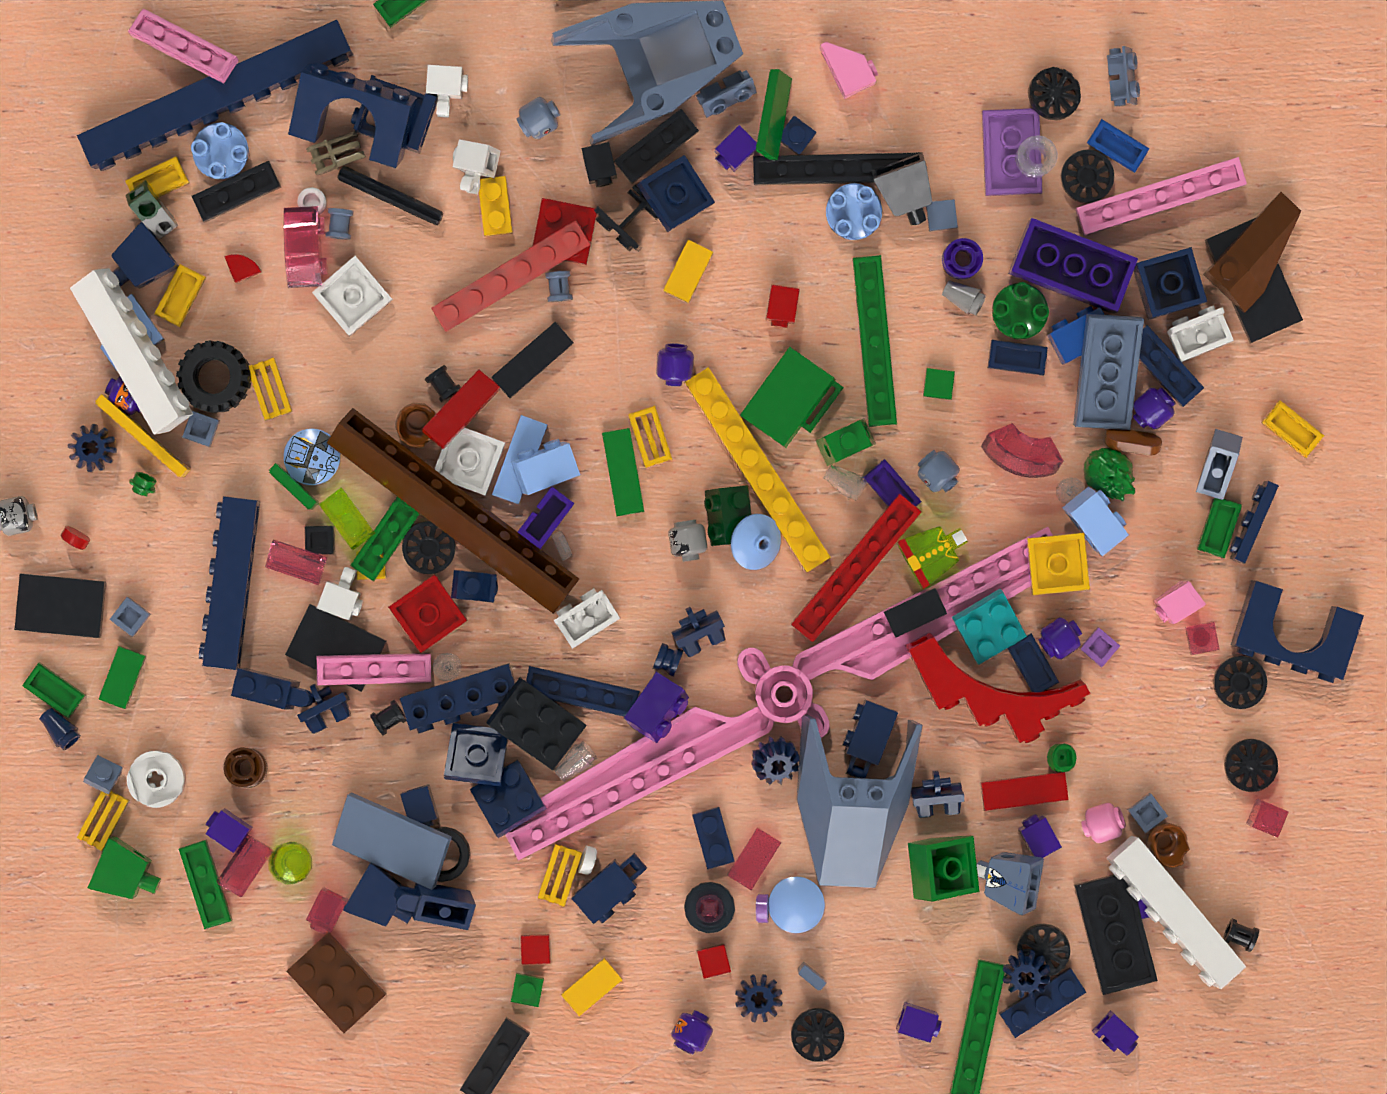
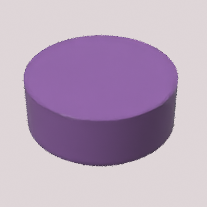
[756,894,769,923]

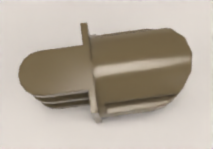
[306,131,366,175]

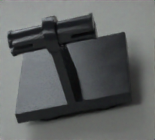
[594,184,658,252]

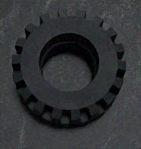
[176,340,251,413]

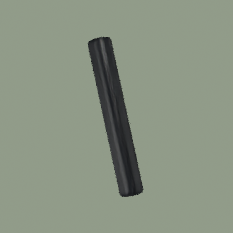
[337,166,443,225]

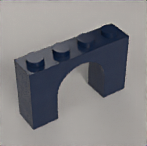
[288,63,417,168]
[1231,580,1364,683]

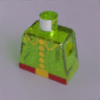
[896,526,968,589]

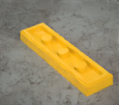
[95,394,191,477]

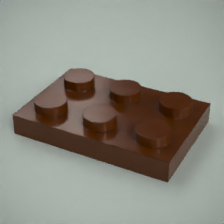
[286,932,386,1033]

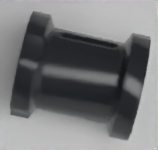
[424,365,461,403]
[370,700,407,736]
[1223,918,1259,952]

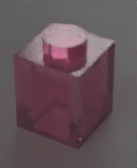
[1246,799,1289,838]
[306,887,349,934]

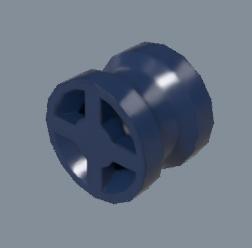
[652,643,683,677]

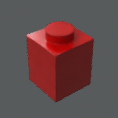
[766,285,800,328]

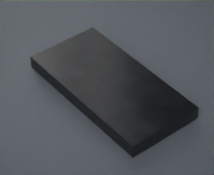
[1205,218,1303,343]
[1074,874,1158,995]

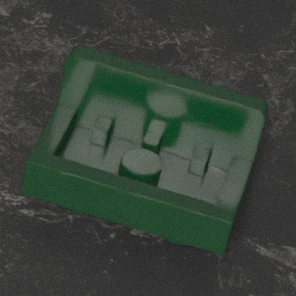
[704,485,751,546]

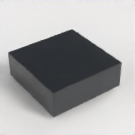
[305,526,335,555]

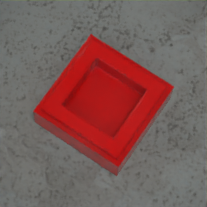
[521,934,550,965]
[697,944,731,979]

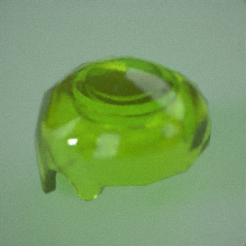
[268,841,312,885]

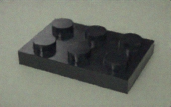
[486,677,587,770]

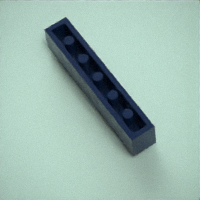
[199,496,260,670]

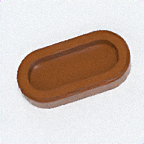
[1104,429,1162,456]

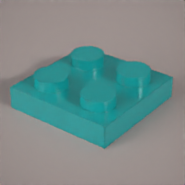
[951,589,1027,665]

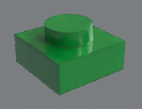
[511,973,544,1007]

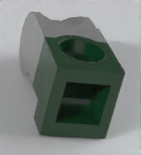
[125,180,178,239]

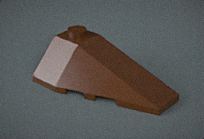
[1203,192,1301,313]

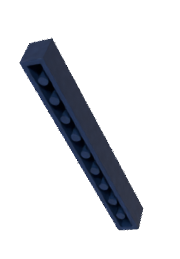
[77,19,353,171]

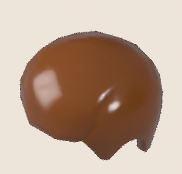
[395,403,436,448]
[1147,822,1190,868]

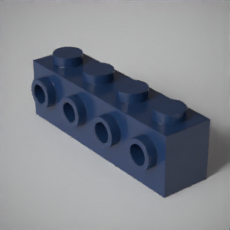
[400,663,516,734]

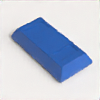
[1087,119,1149,173]

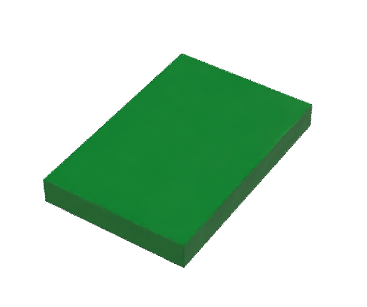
[740,347,836,448]

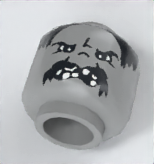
[0,496,38,536]
[668,520,707,562]

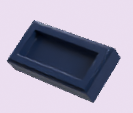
[987,340,1048,376]
[1007,633,1059,693]

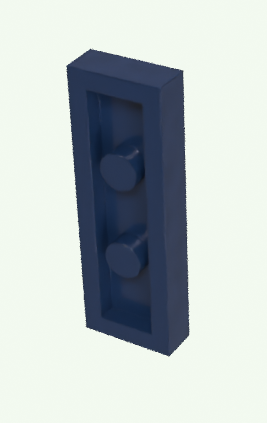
[1139,325,1204,407]
[1229,481,1279,564]
[999,968,1086,1038]

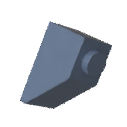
[1196,429,1243,500]

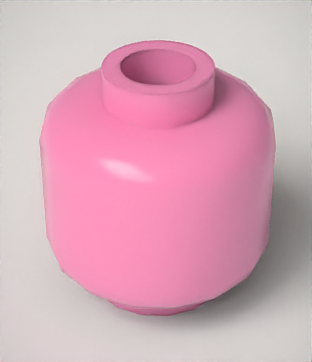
[1081,803,1126,843]

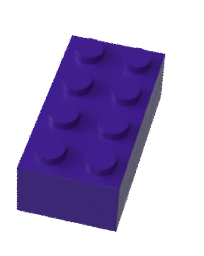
[1008,218,1138,314]

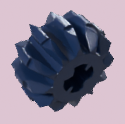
[68,424,117,472]
[751,736,800,785]
[1003,950,1050,999]
[735,974,783,1022]

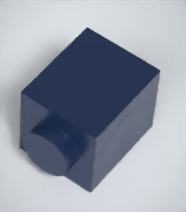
[400,784,439,827]

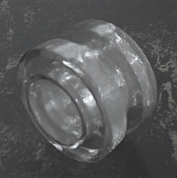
[1015,136,1057,178]

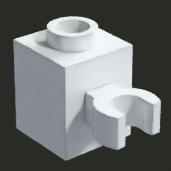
[426,65,468,117]
[452,139,501,195]
[317,567,363,620]

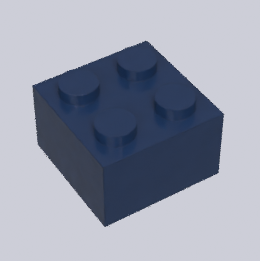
[1134,247,1207,320]

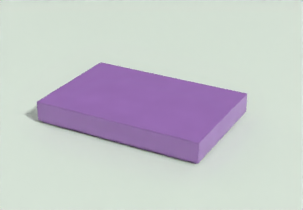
[982,108,1043,196]

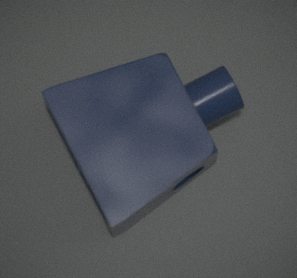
[111,222,179,289]
[343,863,412,926]

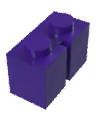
[518,486,575,549]
[624,672,689,743]

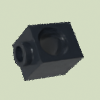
[581,142,617,187]

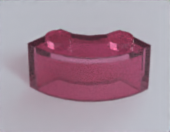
[283,206,328,288]
[981,423,1064,478]

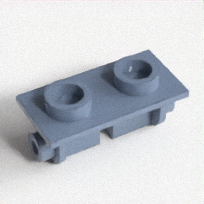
[1107,46,1140,106]
[696,70,757,118]

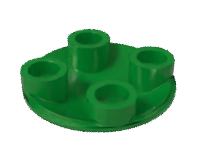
[992,282,1049,339]

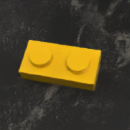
[479,176,513,237]

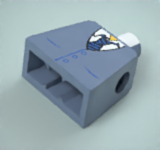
[977,852,1044,915]

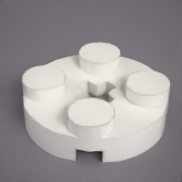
[127,750,185,808]

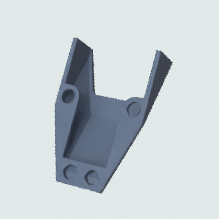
[551,0,743,146]
[797,714,923,888]

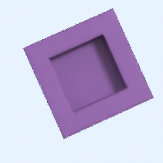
[1079,627,1120,667]

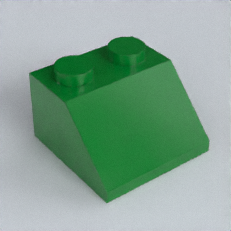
[908,836,980,902]

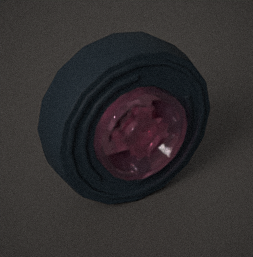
[684,882,735,933]

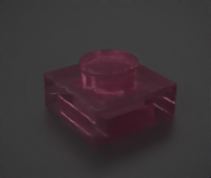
[1185,622,1220,655]

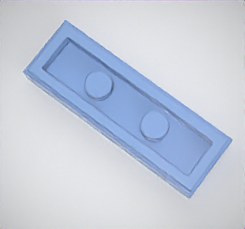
[492,415,548,504]

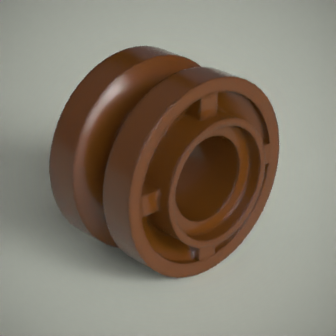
[223,747,268,788]

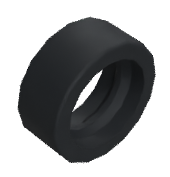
[434,827,470,882]

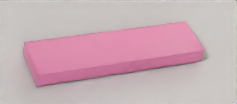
[128,9,239,84]
[316,653,431,685]

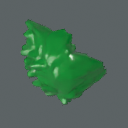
[1083,447,1135,501]

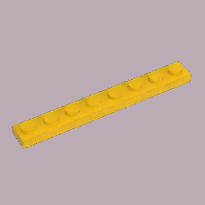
[685,367,831,573]

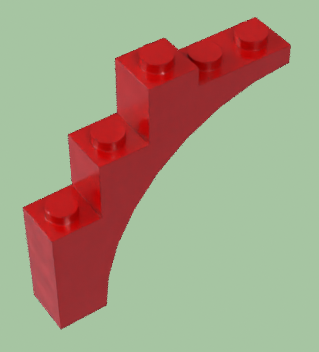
[905,633,1090,743]

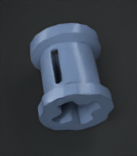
[325,208,354,240]
[545,271,573,302]

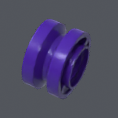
[942,238,983,280]

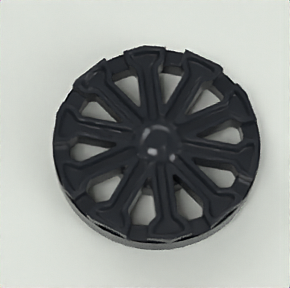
[1028,67,1081,120]
[1060,150,1114,203]
[402,521,456,574]
[1213,656,1267,709]
[1224,739,1278,792]
[1017,924,1070,976]
[791,1008,844,1062]

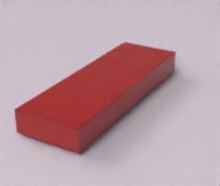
[422,369,500,450]
[980,772,1069,811]

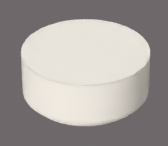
[297,187,327,217]
[578,845,597,875]

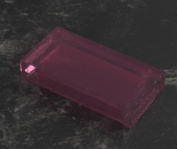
[265,540,327,585]
[727,827,781,890]
[216,835,273,898]

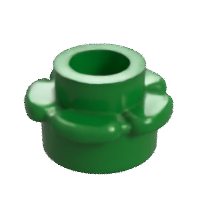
[129,472,157,496]

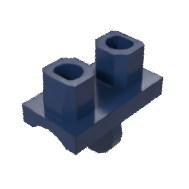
[671,607,725,657]
[297,684,351,734]
[911,770,965,818]

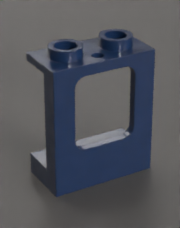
[351,75,438,154]

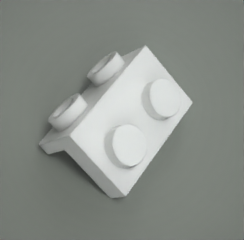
[1167,305,1234,362]
[554,588,620,649]

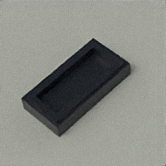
[884,588,947,638]

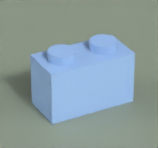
[511,439,580,495]
[1062,486,1129,556]

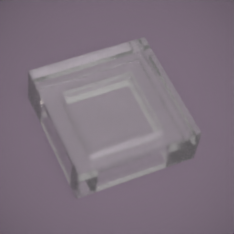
[551,531,573,561]

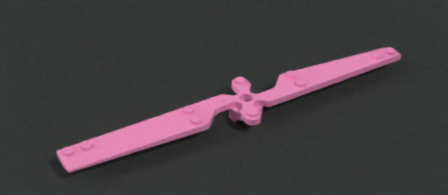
[505,527,1053,860]

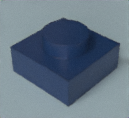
[781,116,817,155]

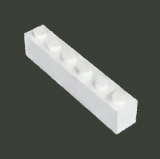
[70,268,193,435]
[1107,836,1246,989]

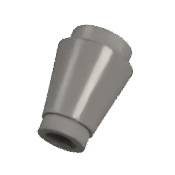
[942,280,986,316]

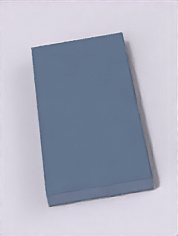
[1073,314,1144,430]
[332,792,452,890]

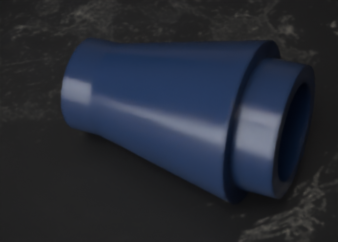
[39,708,81,750]

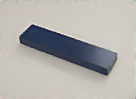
[526,666,640,717]

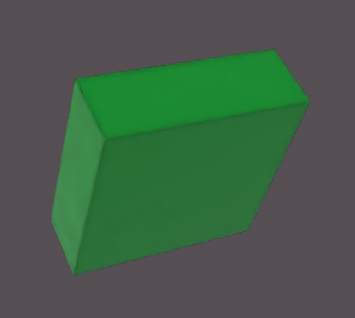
[923,368,955,400]

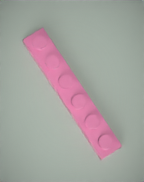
[1075,157,1247,236]

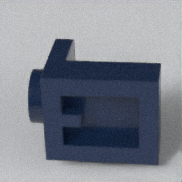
[451,570,498,603]

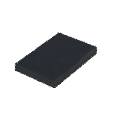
[14,574,106,638]
[285,604,387,692]

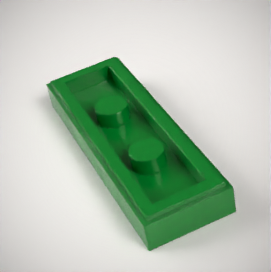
[756,69,792,160]
[602,428,644,517]
[350,497,420,582]
[179,839,233,930]

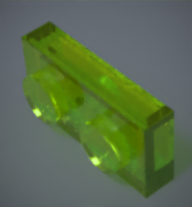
[319,487,376,550]

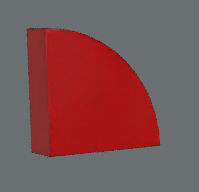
[224,254,262,283]

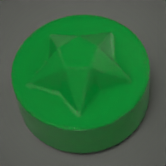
[1047,744,1077,772]

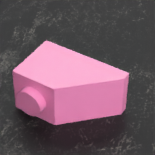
[820,42,878,99]
[1154,581,1206,624]

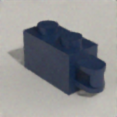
[231,668,314,710]
[842,699,898,778]
[571,853,647,924]
[394,883,476,930]

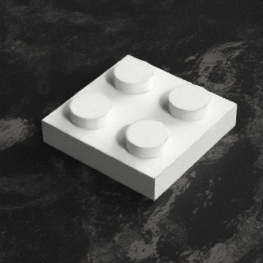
[312,256,393,336]
[435,427,505,496]

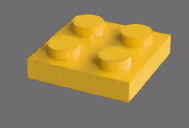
[1026,533,1090,595]

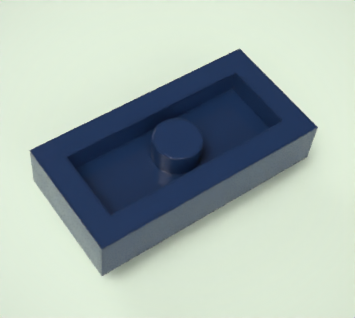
[692,807,735,869]

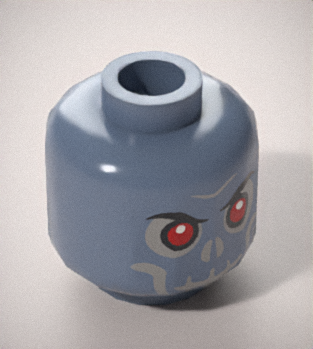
[516,97,560,139]
[918,450,960,492]

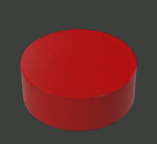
[60,526,90,550]

